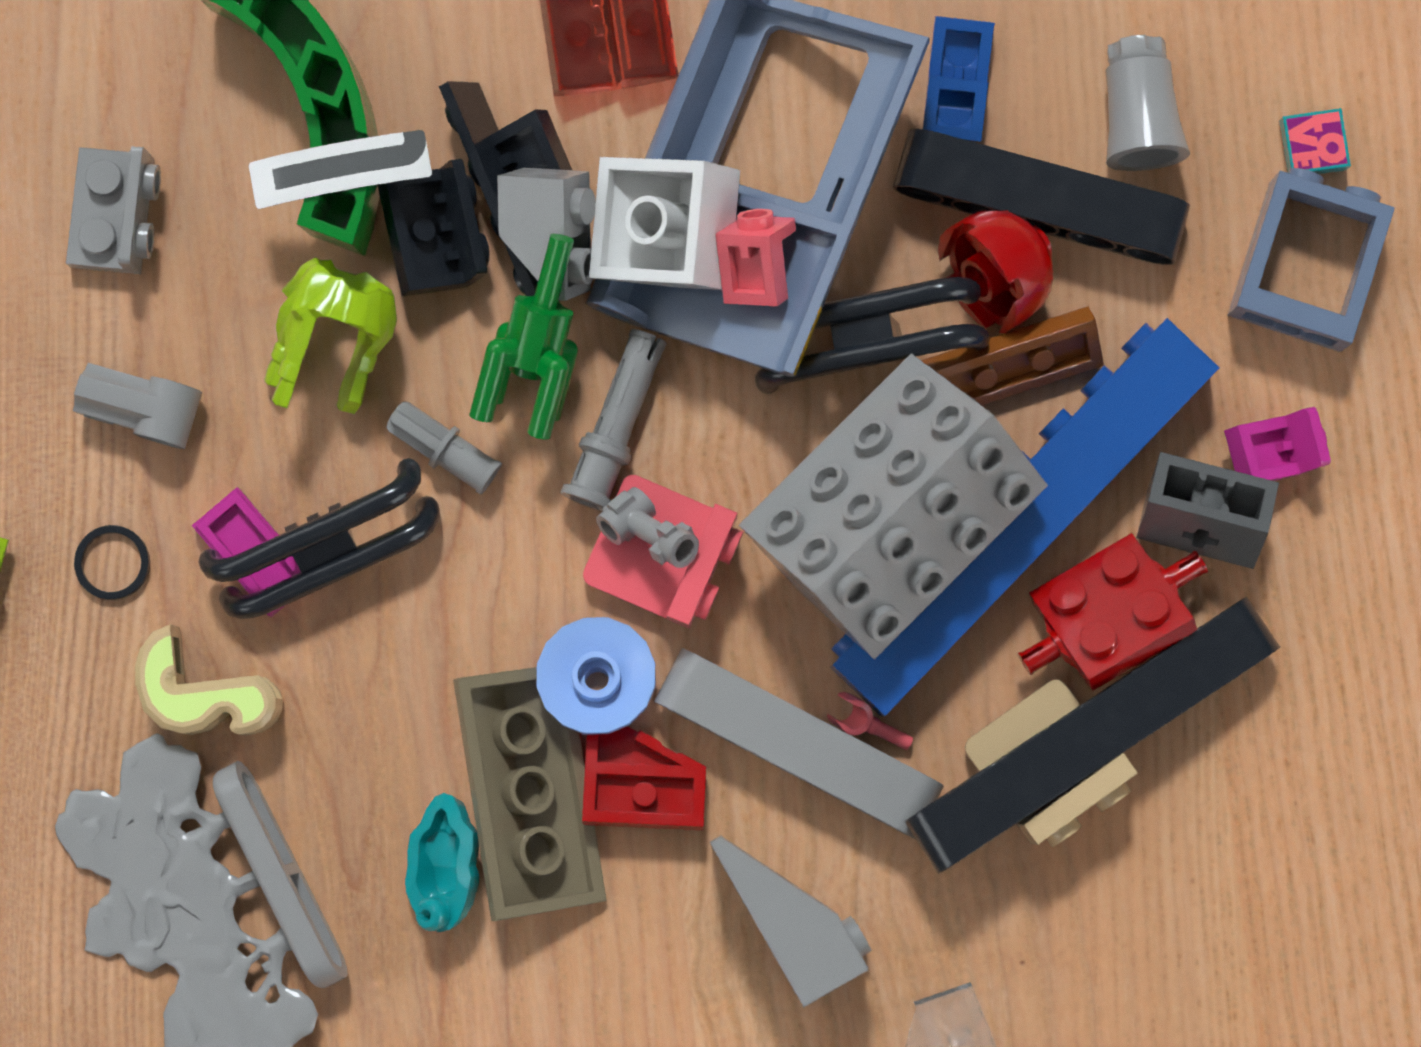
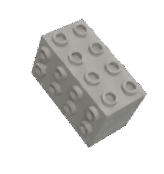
[739,354,1048,659]

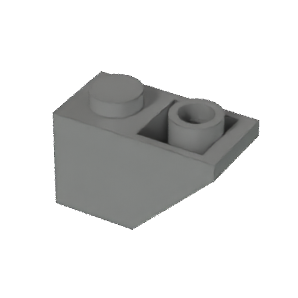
[497,168,596,301]

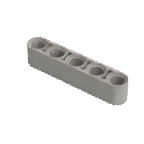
[654,648,944,839]

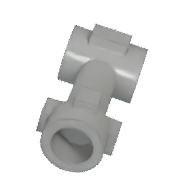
[596,487,699,568]

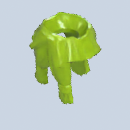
[264,258,397,414]

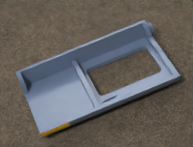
[586,0,930,377]

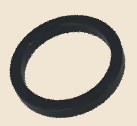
[74,525,150,600]

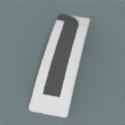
[249,130,432,209]

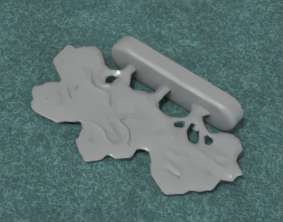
[55,733,348,1047]

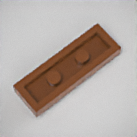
[921,306,1104,406]

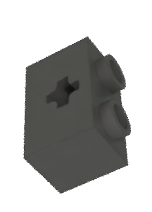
[1136,452,1279,569]

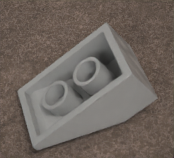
[710,836,872,1007]

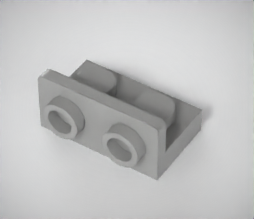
[66,146,161,274]

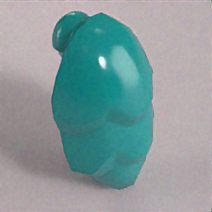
[405,793,480,932]

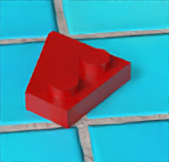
[582,726,706,831]

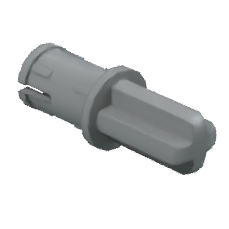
[386,401,502,495]

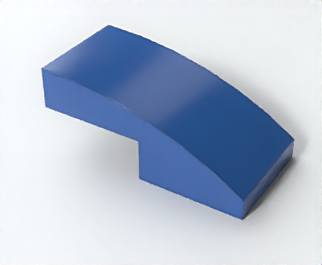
[922,16,995,142]

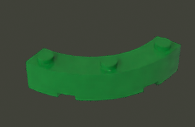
[201,0,380,256]

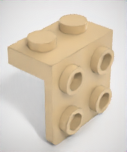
[965,680,1138,847]

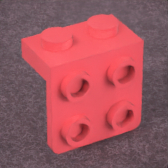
[583,475,744,629]

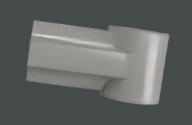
[73,363,202,450]

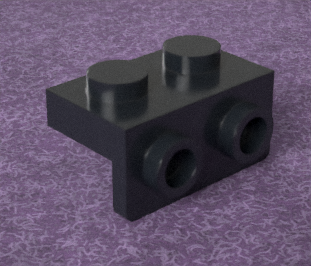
[377,159,490,297]

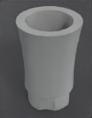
[1106,35,1190,171]

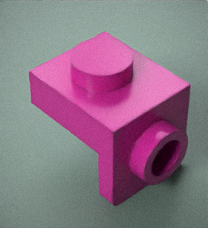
[1224,407,1331,481]

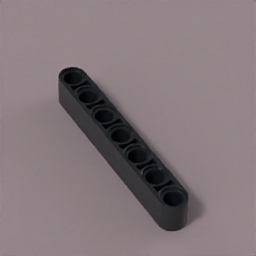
[904,597,1280,874]

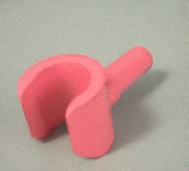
[827,692,913,750]

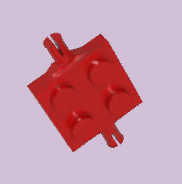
[1018,533,1208,691]

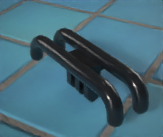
[755,277,990,394]
[198,458,440,619]

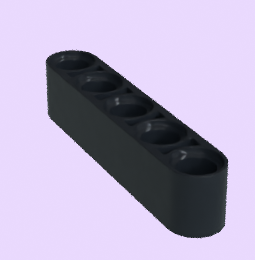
[893,129,1190,265]

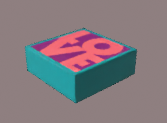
[1279,108,1351,174]

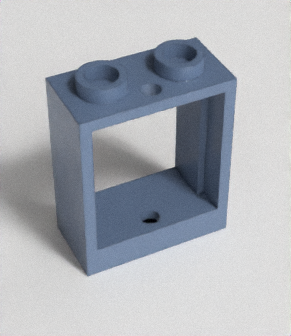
[1227,168,1395,352]

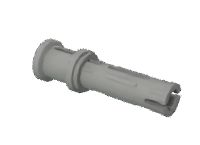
[560,329,667,511]

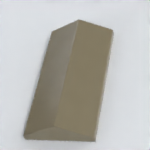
[453,667,607,921]

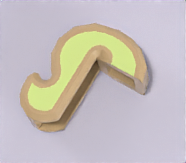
[135,624,283,735]

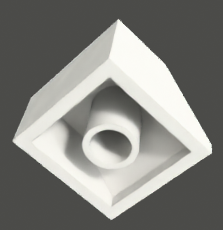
[589,157,740,290]

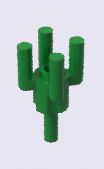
[469,233,578,440]

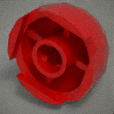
[938,211,1053,333]

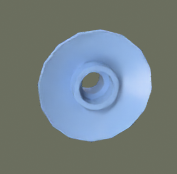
[536,617,656,734]

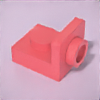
[715,209,796,306]

